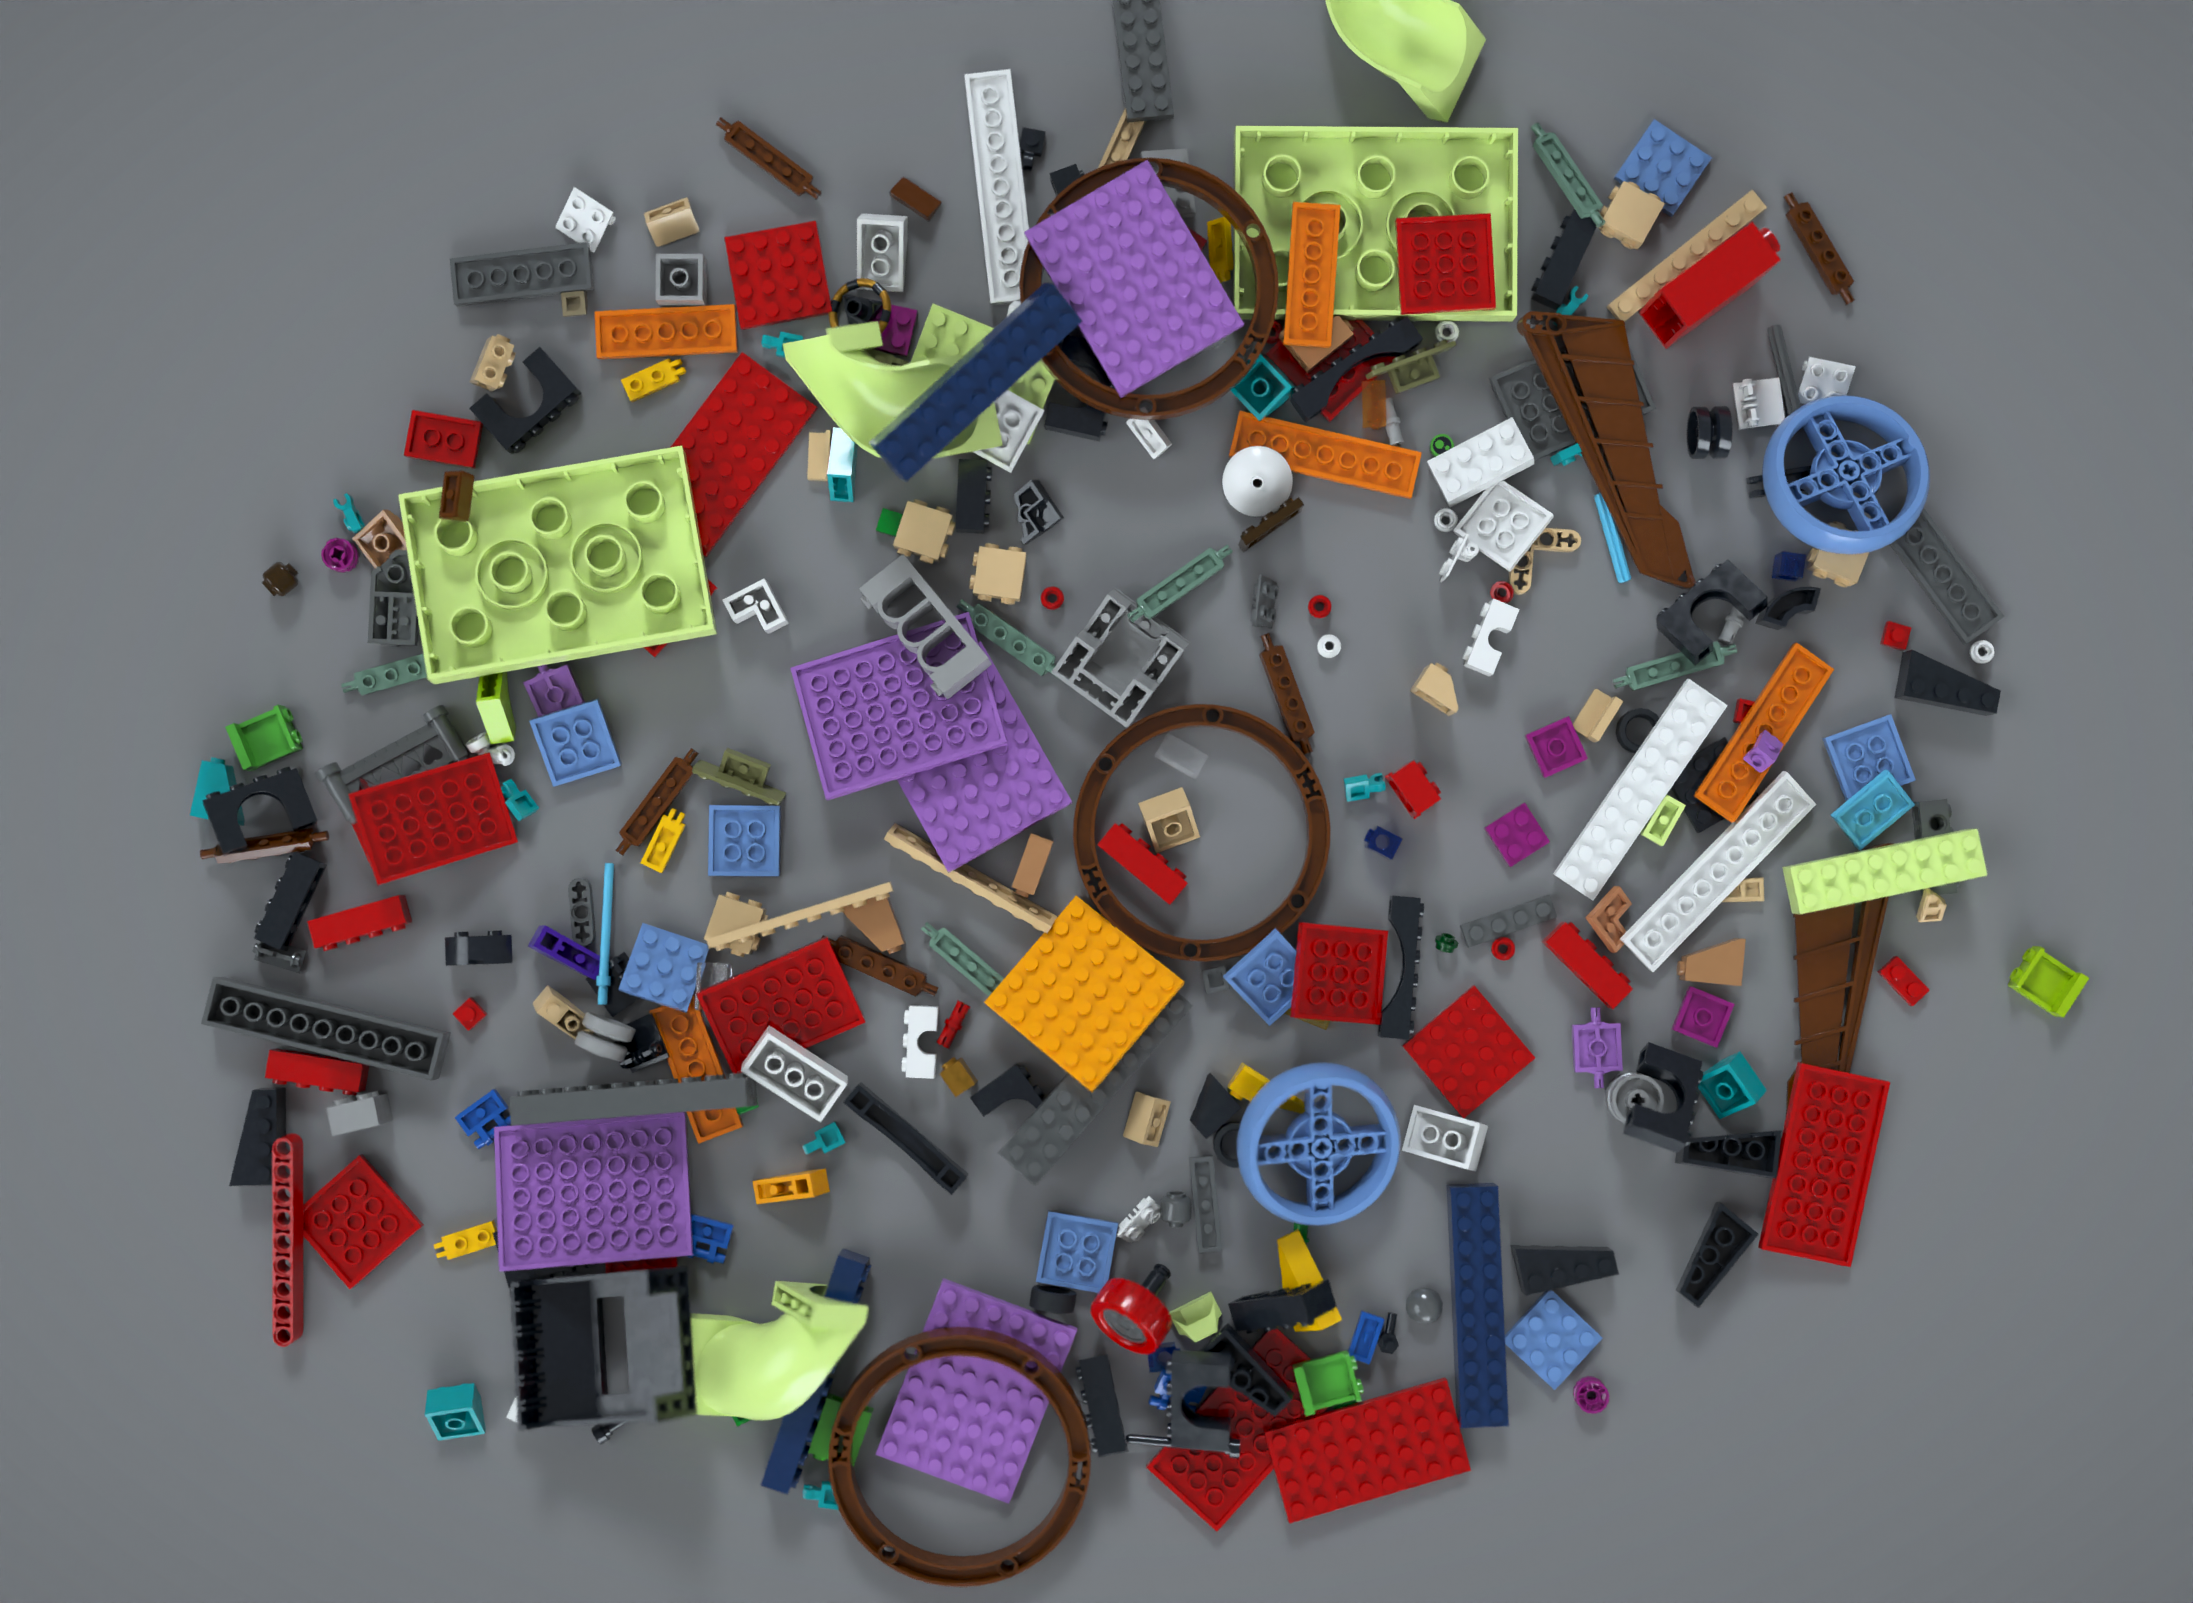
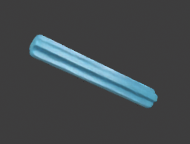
[1594,493,1631,583]

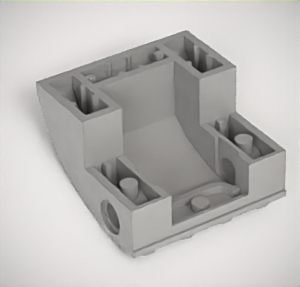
[1051,587,1191,728]

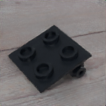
[586,952,640,1017]
[619,1013,670,1073]

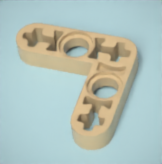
[1508,528,1581,595]

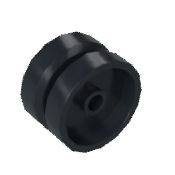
[1687,406,1732,459]

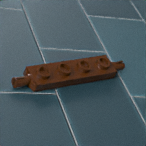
[716,117,822,200]
[1783,192,1855,305]
[1259,633,1315,755]
[615,748,699,856]
[200,828,329,864]
[822,935,939,997]

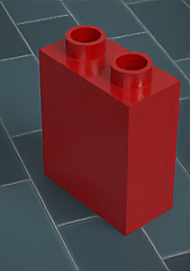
[1638,221,1781,349]

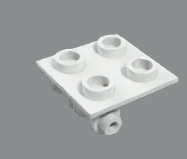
[555,187,616,253]
[1798,357,1856,404]
[1733,378,1785,429]
[1439,533,1479,583]
[1117,1196,1161,1243]

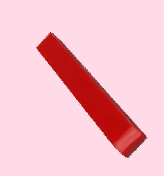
[272,1133,303,1347]

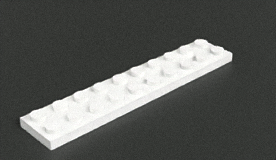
[964,69,1029,305]
[1553,679,1728,901]
[1620,771,1816,972]

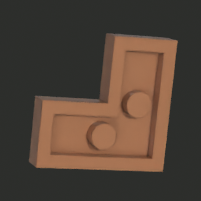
[1585,886,1632,953]

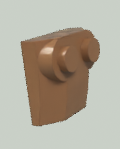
[352,510,407,568]

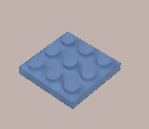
[1613,119,1712,217]
[529,698,622,787]
[1823,714,1916,801]
[708,805,781,876]
[618,923,709,1013]
[1223,928,1296,1026]
[1036,1210,1118,1293]
[1505,1290,1602,1390]

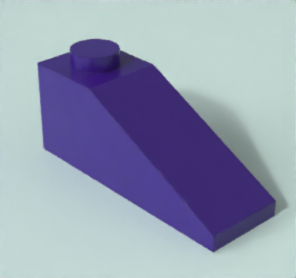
[528,925,600,980]

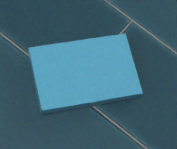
[1831,769,1915,850]

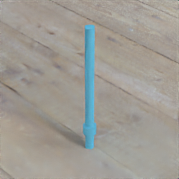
[596,863,614,1005]

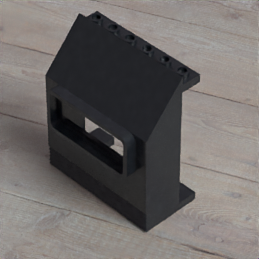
[510,1266,697,1431]

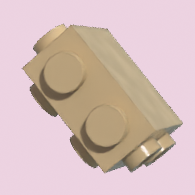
[1598,181,1665,250]
[470,334,516,392]
[893,499,956,564]
[1806,521,1869,588]
[969,543,1027,605]
[704,892,769,957]

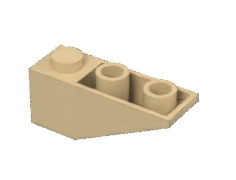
[533,985,594,1039]

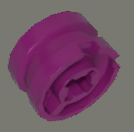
[321,538,360,573]
[1573,1376,1609,1414]

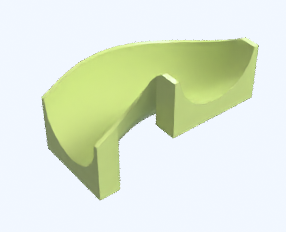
[1325,0,1486,122]
[783,322,1003,459]
[691,1281,868,1420]

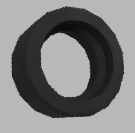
[1616,708,1660,753]
[1213,1122,1241,1168]
[1029,1285,1076,1314]

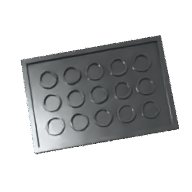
[1489,346,1656,461]

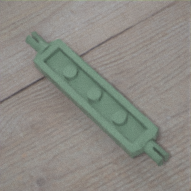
[1531,122,1606,228]
[1127,545,1232,622]
[957,599,1060,680]
[1613,641,1737,691]
[341,653,427,696]
[921,922,1004,996]

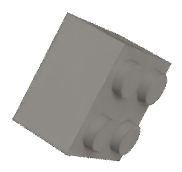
[655,254,707,307]
[326,1091,393,1136]

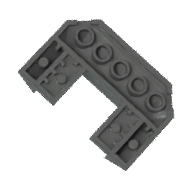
[368,550,419,646]

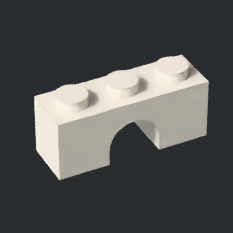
[1462,599,1520,676]
[902,1005,939,1079]

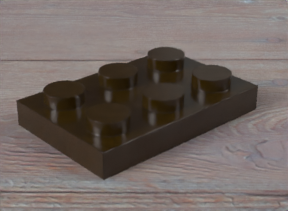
[1238,497,1304,552]

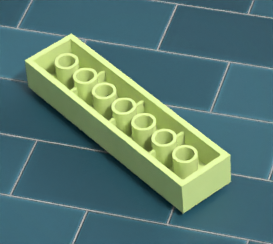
[1782,829,1988,914]

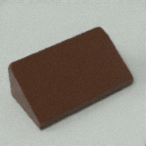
[889,177,942,222]
[439,471,474,521]

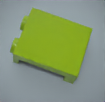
[2008,946,2089,1018]

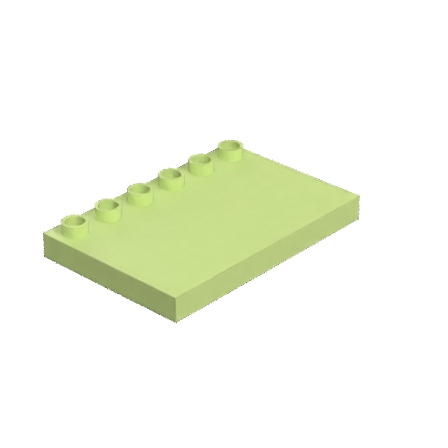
[1233,126,1518,322]
[398,446,717,684]

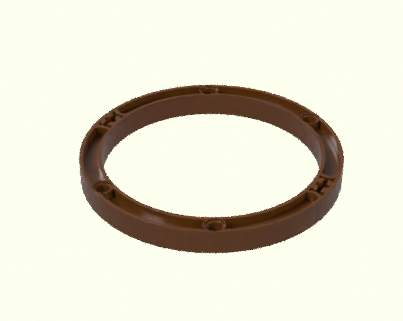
[1019,158,1279,420]
[1073,704,1330,961]
[828,1327,1091,1587]

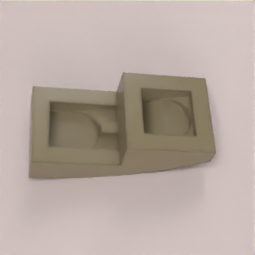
[561,291,587,317]

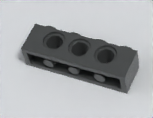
[1912,799,1959,896]

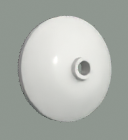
[1222,446,1293,517]

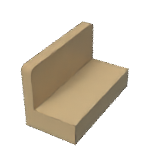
[644,197,700,247]
[807,430,832,481]
[1573,689,1624,743]
[1123,1092,1171,1147]

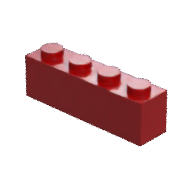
[1097,823,1188,905]
[307,895,412,951]
[1542,922,1633,1009]
[265,1048,369,1095]

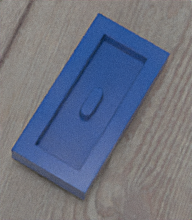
[1348,1310,1385,1365]

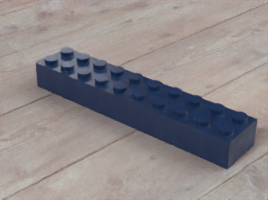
[869,283,1082,482]
[1447,1183,1509,1428]
[760,1249,872,1495]

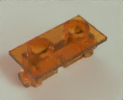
[1362,380,1386,430]

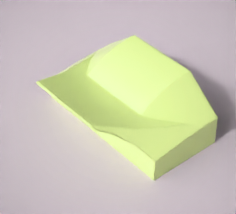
[1641,794,1686,846]
[1169,1292,1222,1342]

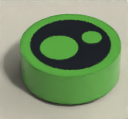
[1429,434,1454,457]

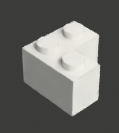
[723,578,789,634]

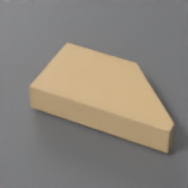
[1722,878,1764,902]
[1916,888,1947,922]

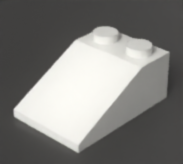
[857,214,908,292]
[1402,1105,1488,1172]

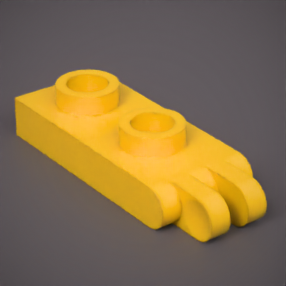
[1207,217,1233,283]
[621,358,686,403]
[640,808,686,873]
[433,1220,497,1260]

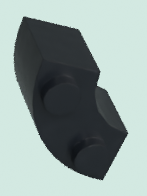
[1755,587,1821,630]
[445,930,512,966]

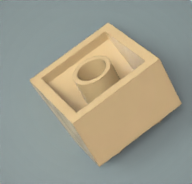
[1410,663,1458,716]
[1138,787,1200,853]

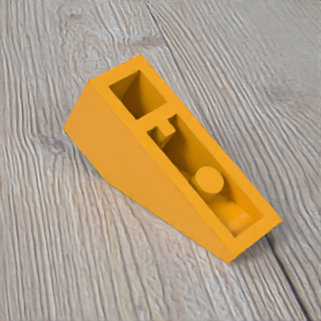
[752,1168,830,1204]

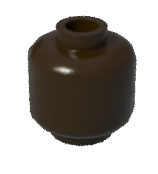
[262,562,299,596]

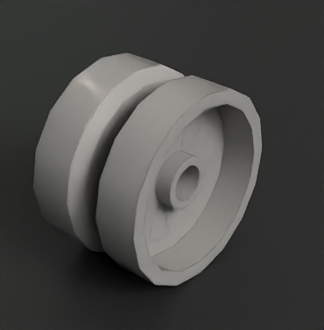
[574,1012,636,1061]
[1605,1072,1664,1123]

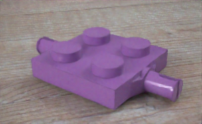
[523,664,585,717]
[1572,1007,1623,1088]

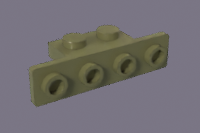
[1366,340,1457,394]
[692,748,786,805]

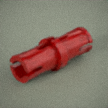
[936,1000,971,1049]

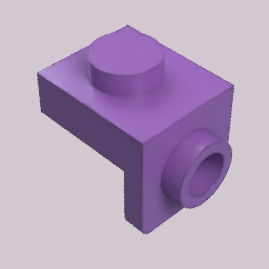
[1743,730,1784,773]

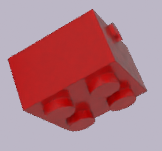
[1385,760,1441,819]

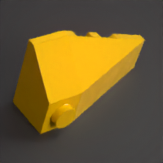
[1227,1062,1322,1119]
[1277,1229,1342,1332]

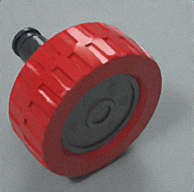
[1090,1264,1172,1354]

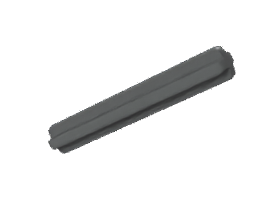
[1767,324,1801,415]

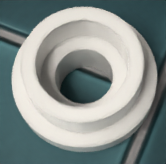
[1435,321,1459,343]
[1434,508,1458,532]
[1317,635,1341,658]
[1970,640,1994,664]

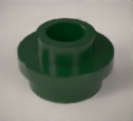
[1435,933,1459,953]

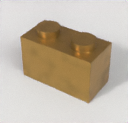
[940,1057,978,1097]

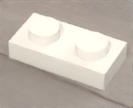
[1126,407,1172,460]

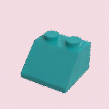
[1230,354,1297,421]
[1698,1051,1767,1119]
[425,1383,486,1441]

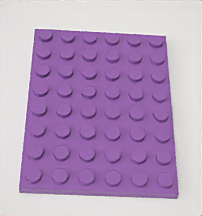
[1024,160,1244,398]
[790,612,1008,800]
[897,642,1072,873]
[494,1112,693,1272]
[875,1278,1077,1504]

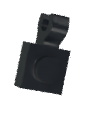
[1019,127,1046,171]

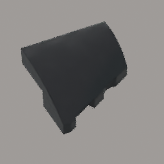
[1014,480,1064,544]
[1190,1073,1241,1139]

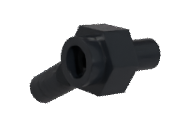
[1378,1312,1399,1354]

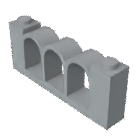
[859,554,992,700]

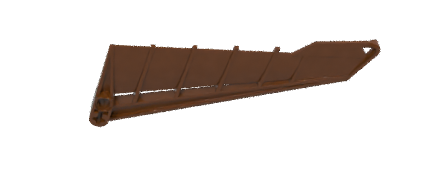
[1517,311,1695,589]
[1786,843,1893,1115]

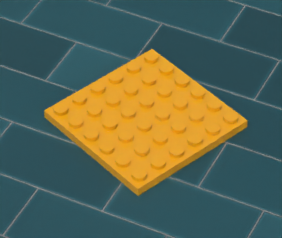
[984,896,1185,1093]

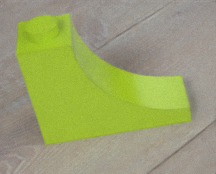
[476,672,516,744]

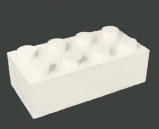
[1427,417,1534,507]
[741,1026,848,1122]

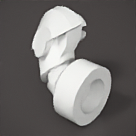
[466,732,515,766]

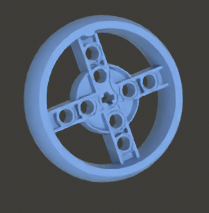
[1762,395,1930,554]
[1237,1063,1401,1226]

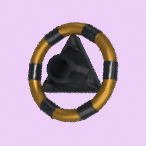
[829,278,891,334]

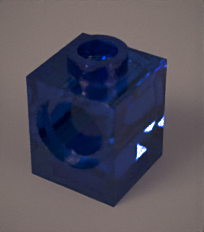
[1772,551,1806,582]
[1364,826,1403,860]
[1148,1342,1181,1373]

